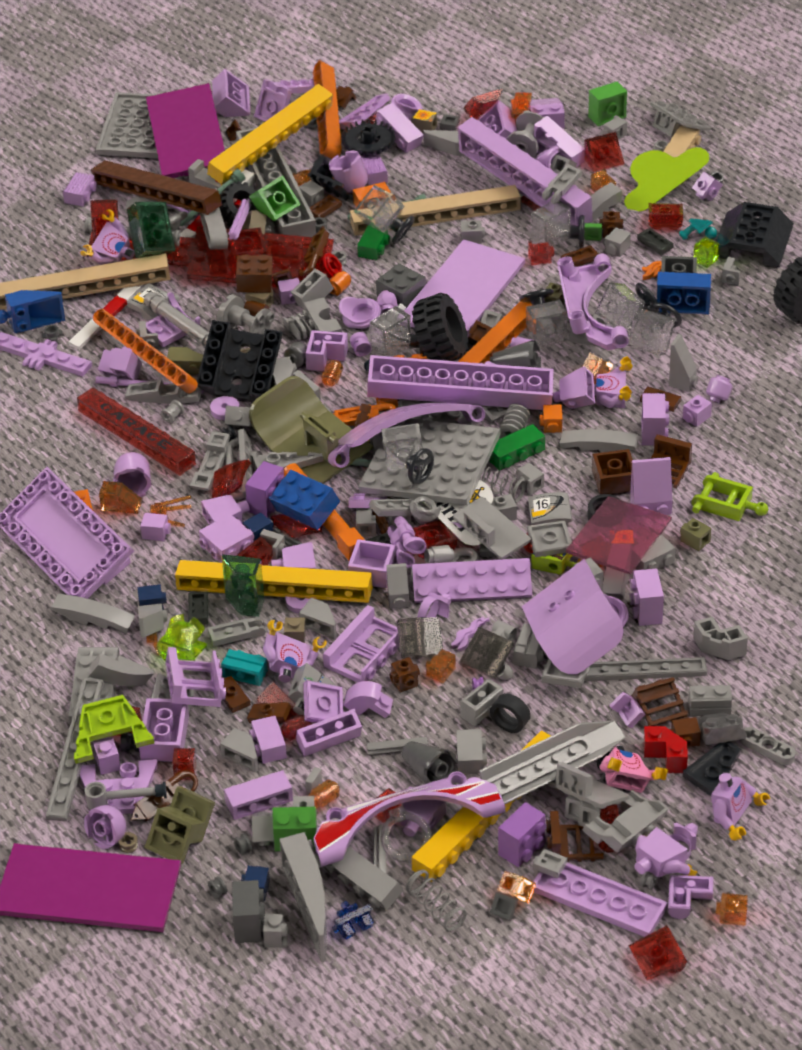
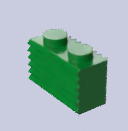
[357,225,390,261]

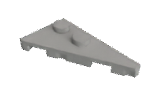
[251,452,324,469]

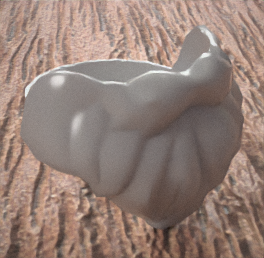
[409,496,441,524]

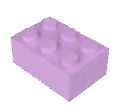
[139,698,189,762]

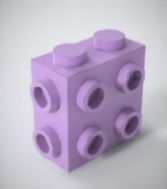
[199,514,254,563]

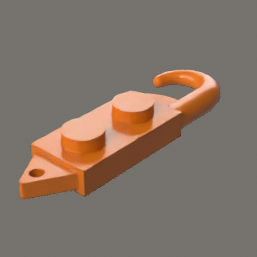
[333,403,396,426]

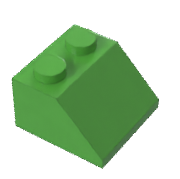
[249,175,301,221]
[273,806,317,851]

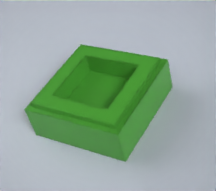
[584,223,602,241]

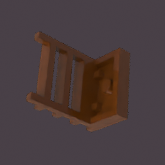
[651,434,693,488]
[631,677,688,726]
[546,811,604,862]

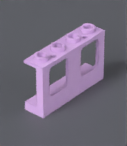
[323,605,409,682]
[165,647,226,707]

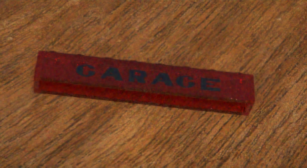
[77,387,196,476]

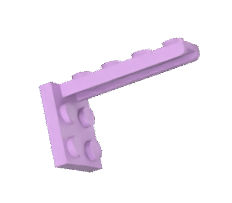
[254,79,314,122]

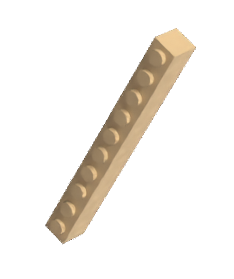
[350,185,520,236]
[0,254,171,310]

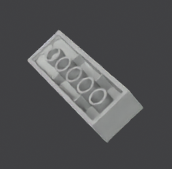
[280,832,327,963]

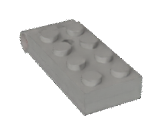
[69,647,120,724]

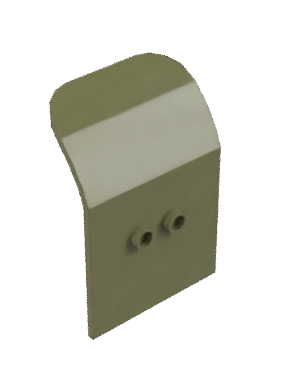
[249,376,373,484]

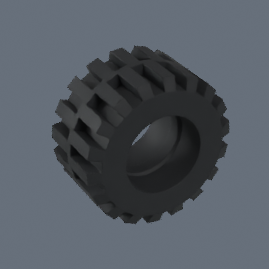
[219,181,258,226]

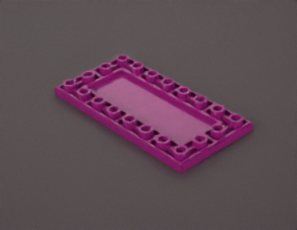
[146,83,225,178]
[0,843,181,932]

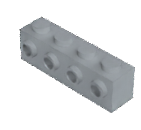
[323,846,403,910]

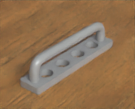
[225,428,253,501]

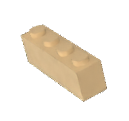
[663,125,701,157]

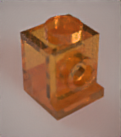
[591,169,616,192]
[426,649,456,683]
[497,871,536,903]

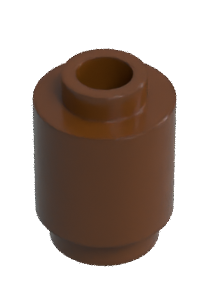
[244,300,271,317]

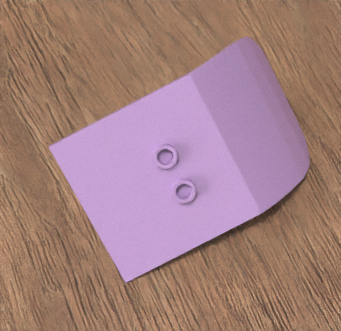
[522,559,624,674]

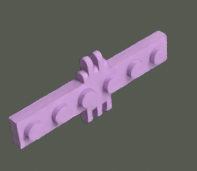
[0,332,92,377]

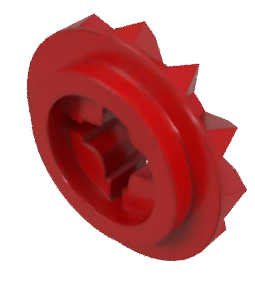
[320,253,343,278]

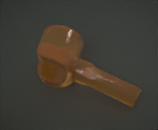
[146,632,162,655]

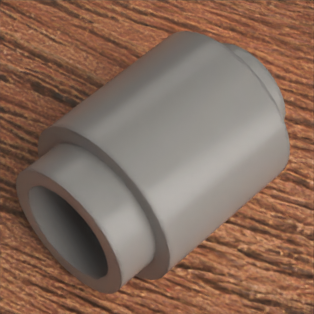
[424,545,454,563]

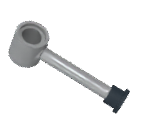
[85,782,167,810]

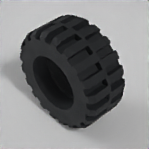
[773,257,802,324]
[412,293,469,361]

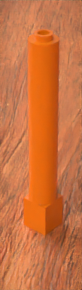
[284,463,366,561]

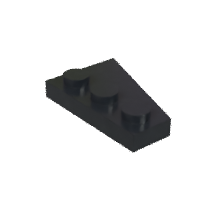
[683,741,741,797]

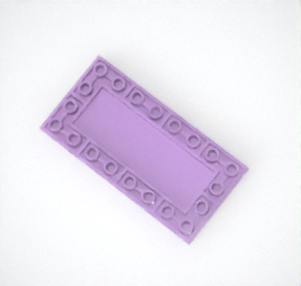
[398,239,525,334]
[0,467,134,599]

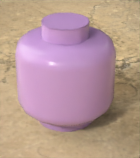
[706,375,733,403]

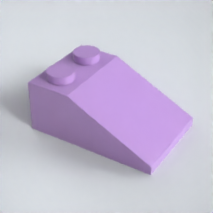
[528,98,565,129]
[630,457,672,517]

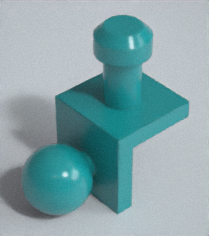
[679,218,717,240]

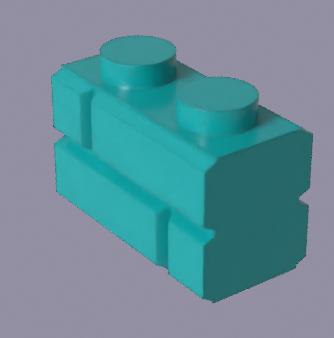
[221,649,268,686]

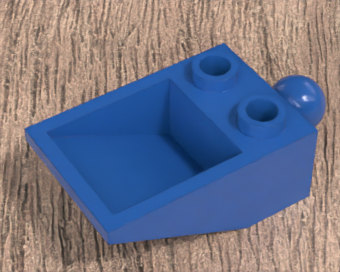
[0,290,65,334]

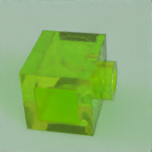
[693,236,719,268]

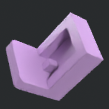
[610,692,646,728]

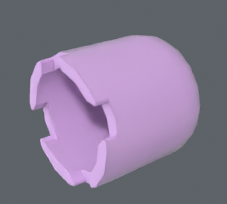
[329,151,368,193]
[113,452,151,499]

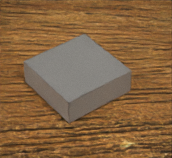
[305,767,323,796]

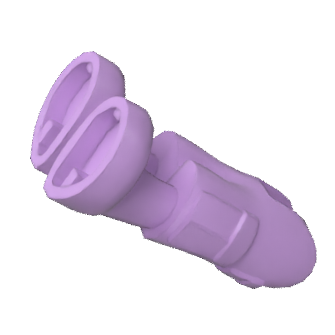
[387,516,427,568]

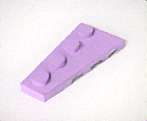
[339,93,390,130]

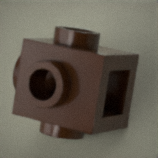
[599,211,624,238]
[389,657,420,693]

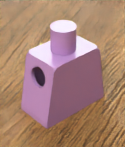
[552,366,595,409]
[201,495,250,525]
[271,542,316,569]
[400,787,447,837]

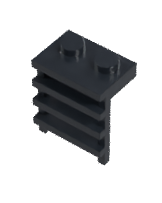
[308,155,353,201]

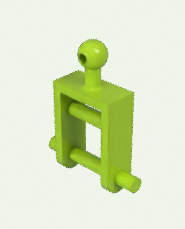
[691,472,769,521]

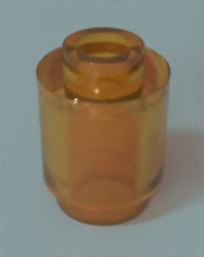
[321,360,344,386]
[308,779,340,808]

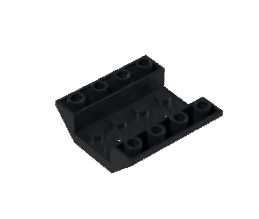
[711,202,794,267]
[197,320,283,402]

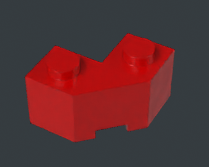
[643,726,688,773]

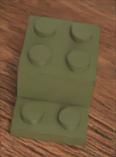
[144,786,216,864]

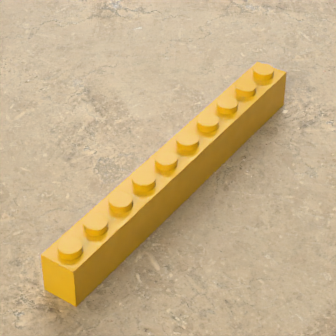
[207,84,333,185]
[175,560,373,603]
[411,730,551,882]

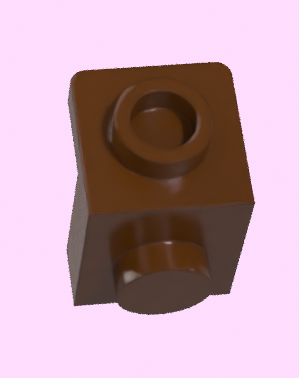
[336,86,357,109]

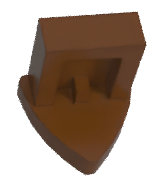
[467,320,492,346]

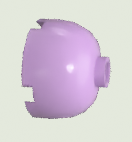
[84,805,126,849]

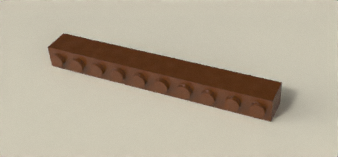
[91,160,222,215]

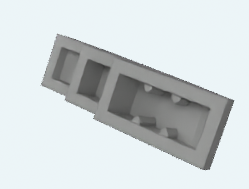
[125,379,202,404]
[559,429,639,453]
[51,594,135,633]

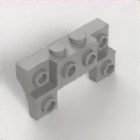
[582,790,669,853]

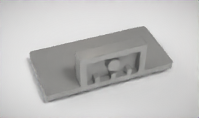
[649,100,711,137]
[453,497,531,560]
[548,762,630,809]

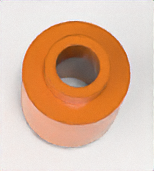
[329,271,351,296]

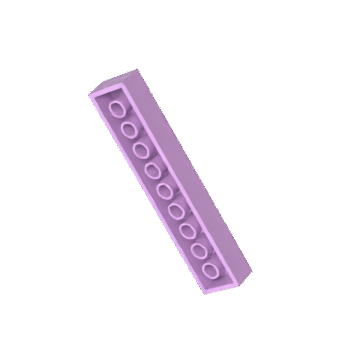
[458,117,593,228]
[367,355,553,410]

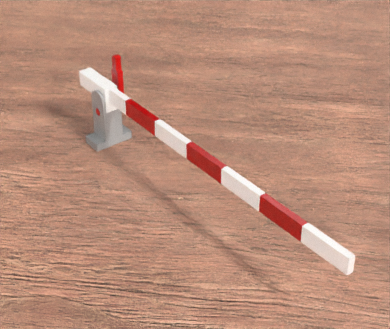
[68,159,255,350]

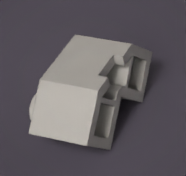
[693,616,748,660]

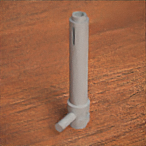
[143,292,209,346]

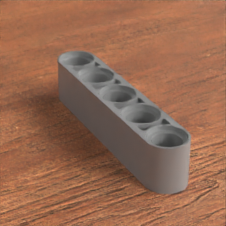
[200,208,228,250]

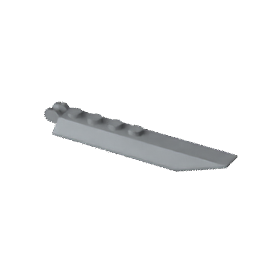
[479,721,626,805]

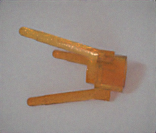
[150,495,192,527]

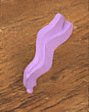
[451,617,490,651]

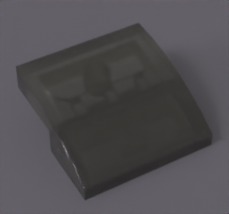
[396,617,444,659]
[459,627,514,679]

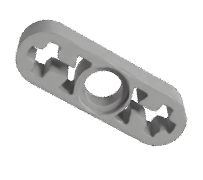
[741,727,796,765]

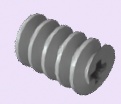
[499,404,530,439]

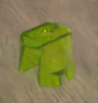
[157,614,207,661]

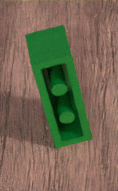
[489,424,545,471]

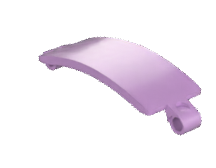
[328,403,485,468]

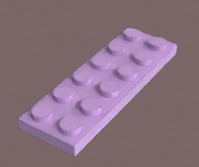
[412,558,532,603]
[530,863,668,939]

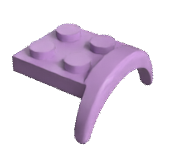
[146,292,200,347]

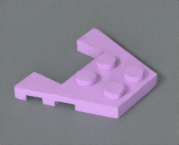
[79,759,158,814]

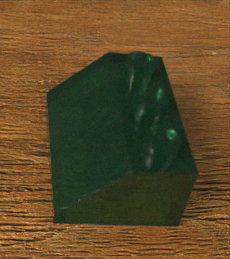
[126,202,176,258]
[222,554,264,617]

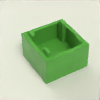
[588,81,627,127]

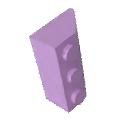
[212,69,250,117]
[477,100,517,139]

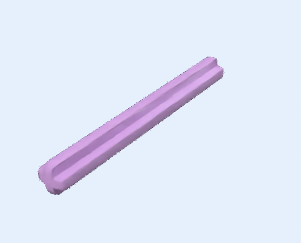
[228,199,251,240]

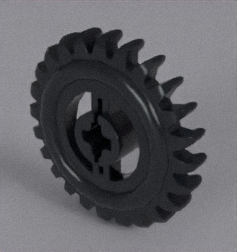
[341,119,396,156]

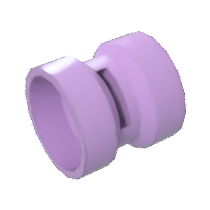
[350,332,372,357]

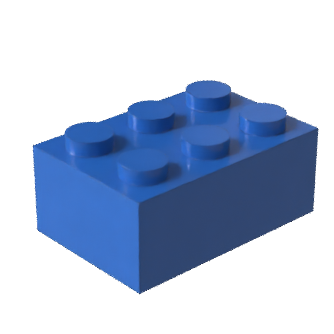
[657,272,711,314]
[268,470,340,530]

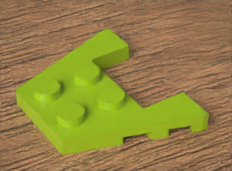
[74,695,155,764]

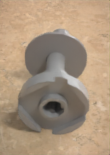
[506,110,545,158]
[217,294,275,335]

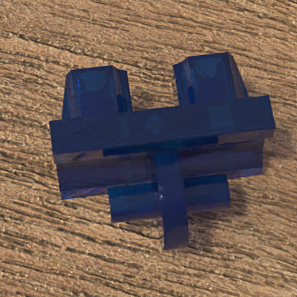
[332,901,374,940]

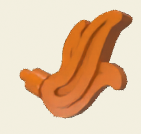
[642,261,662,280]

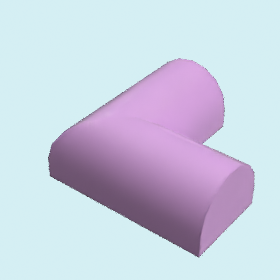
[668,875,713,919]

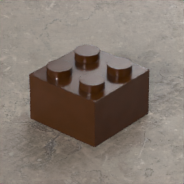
[236,255,272,293]
[592,449,633,494]

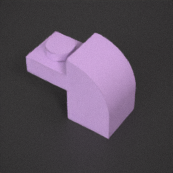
[343,681,393,718]

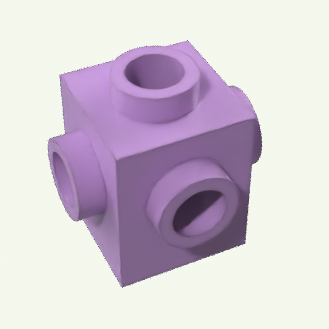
[692,171,723,201]

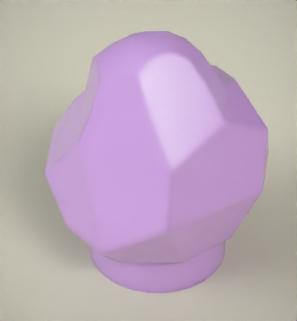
[377,290,398,316]

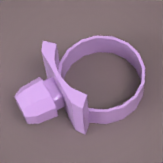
[418,592,451,625]
[669,823,698,860]

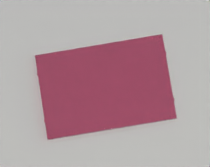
[566,496,672,575]

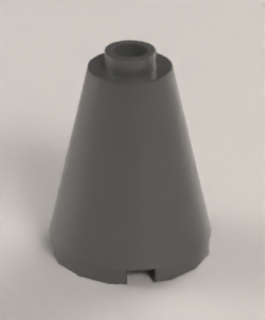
[490,340,541,368]
[402,741,458,784]

